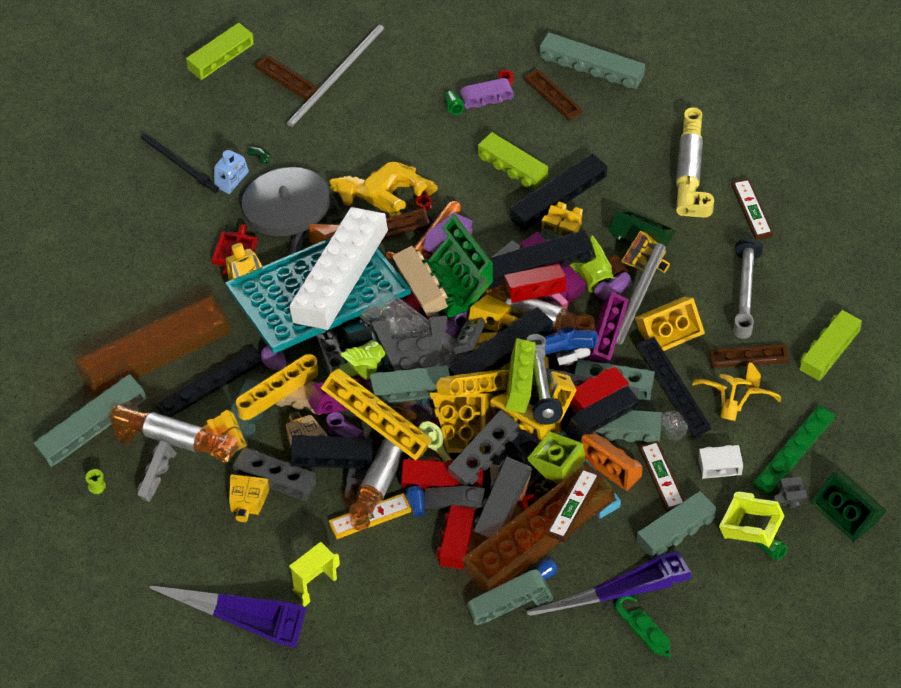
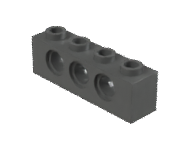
[447,410,519,486]
[233,447,316,501]

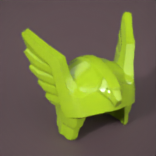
[570,236,614,293]
[334,340,385,380]

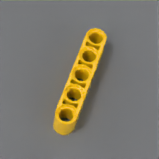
[236,354,318,420]
[436,369,509,396]

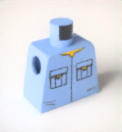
[214,150,249,194]

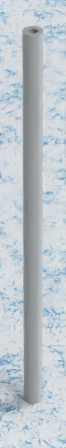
[287,24,384,127]

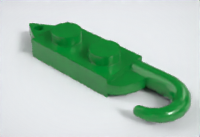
[615,595,671,659]

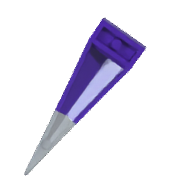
[527,551,691,615]
[149,586,307,648]

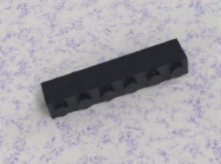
[510,154,607,231]
[487,230,592,289]
[448,307,553,376]

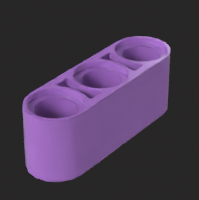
[460,78,514,109]

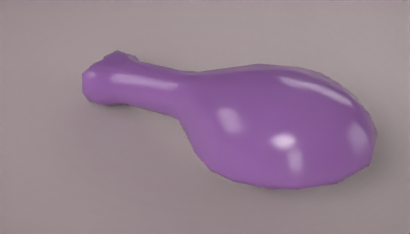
[261,346,287,371]

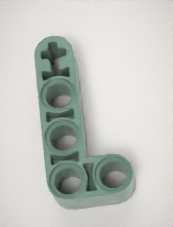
[467,570,553,625]

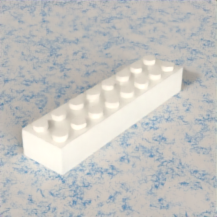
[290,207,388,330]

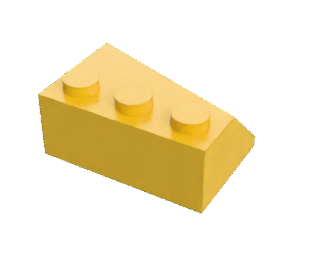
[429,392,493,453]

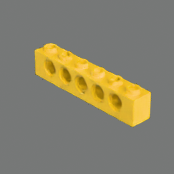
[321,368,433,460]

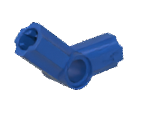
[544,327,598,355]

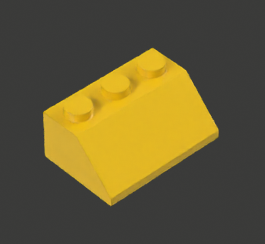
[634,297,705,351]
[490,393,556,442]

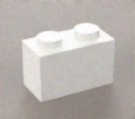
[698,445,743,479]

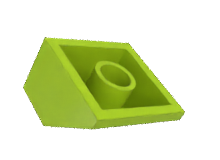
[528,431,586,487]

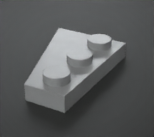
[137,440,177,502]

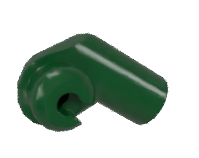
[248,146,271,164]

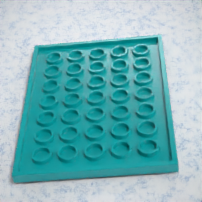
[225,237,411,354]

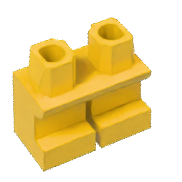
[542,202,583,237]
[203,410,247,456]

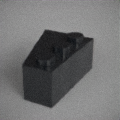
[335,316,373,350]

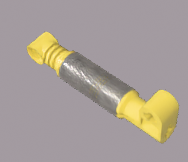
[676,107,714,218]

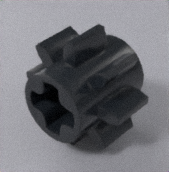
[534,479,559,504]

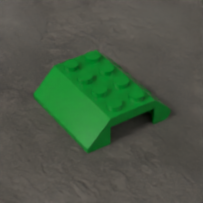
[422,214,493,317]

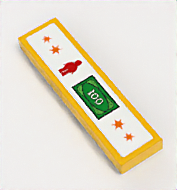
[329,493,411,539]

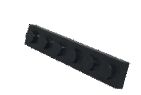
[637,337,711,438]
[156,347,263,418]

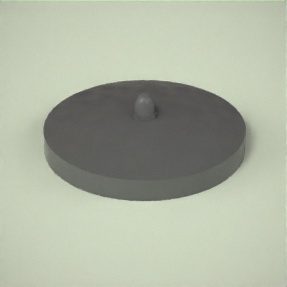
[242,167,330,236]

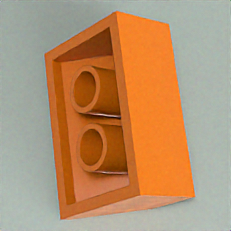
[581,434,643,491]

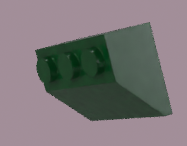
[609,210,676,247]
[810,471,887,542]

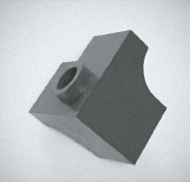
[771,476,807,509]

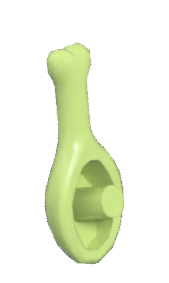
[418,421,453,462]

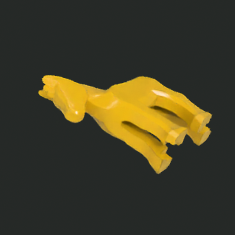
[330,162,438,217]

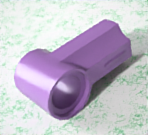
[594,272,633,302]
[326,412,364,438]

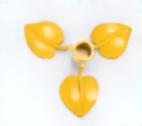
[692,374,781,421]

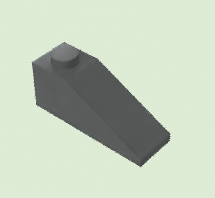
[424,486,485,514]

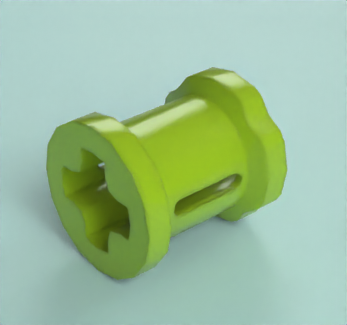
[86,469,106,494]

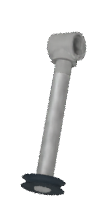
[733,238,763,339]
[527,334,563,425]

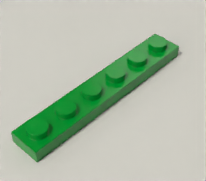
[753,405,836,496]

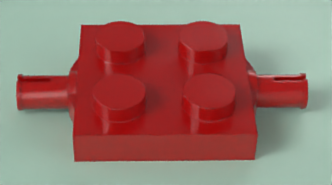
[212,224,258,277]

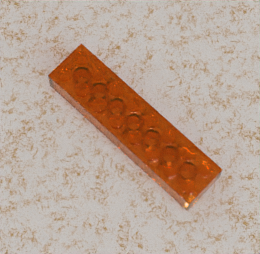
[75,295,232,398]
[462,463,615,592]

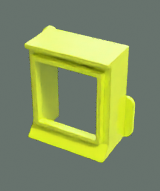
[719,492,784,547]
[289,542,340,607]

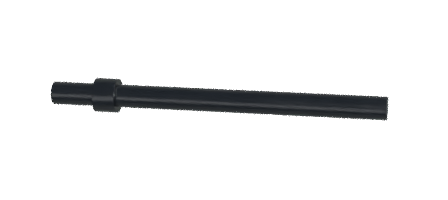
[141,133,219,193]

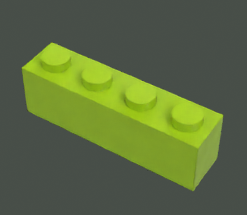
[186,23,254,80]
[478,132,548,190]
[799,310,862,381]
[506,338,536,414]

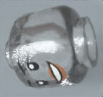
[661,411,688,440]

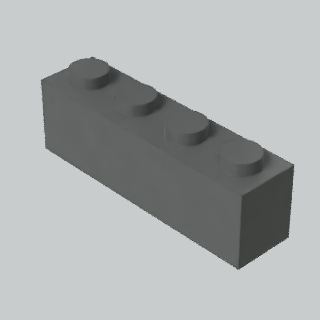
[474,457,532,543]

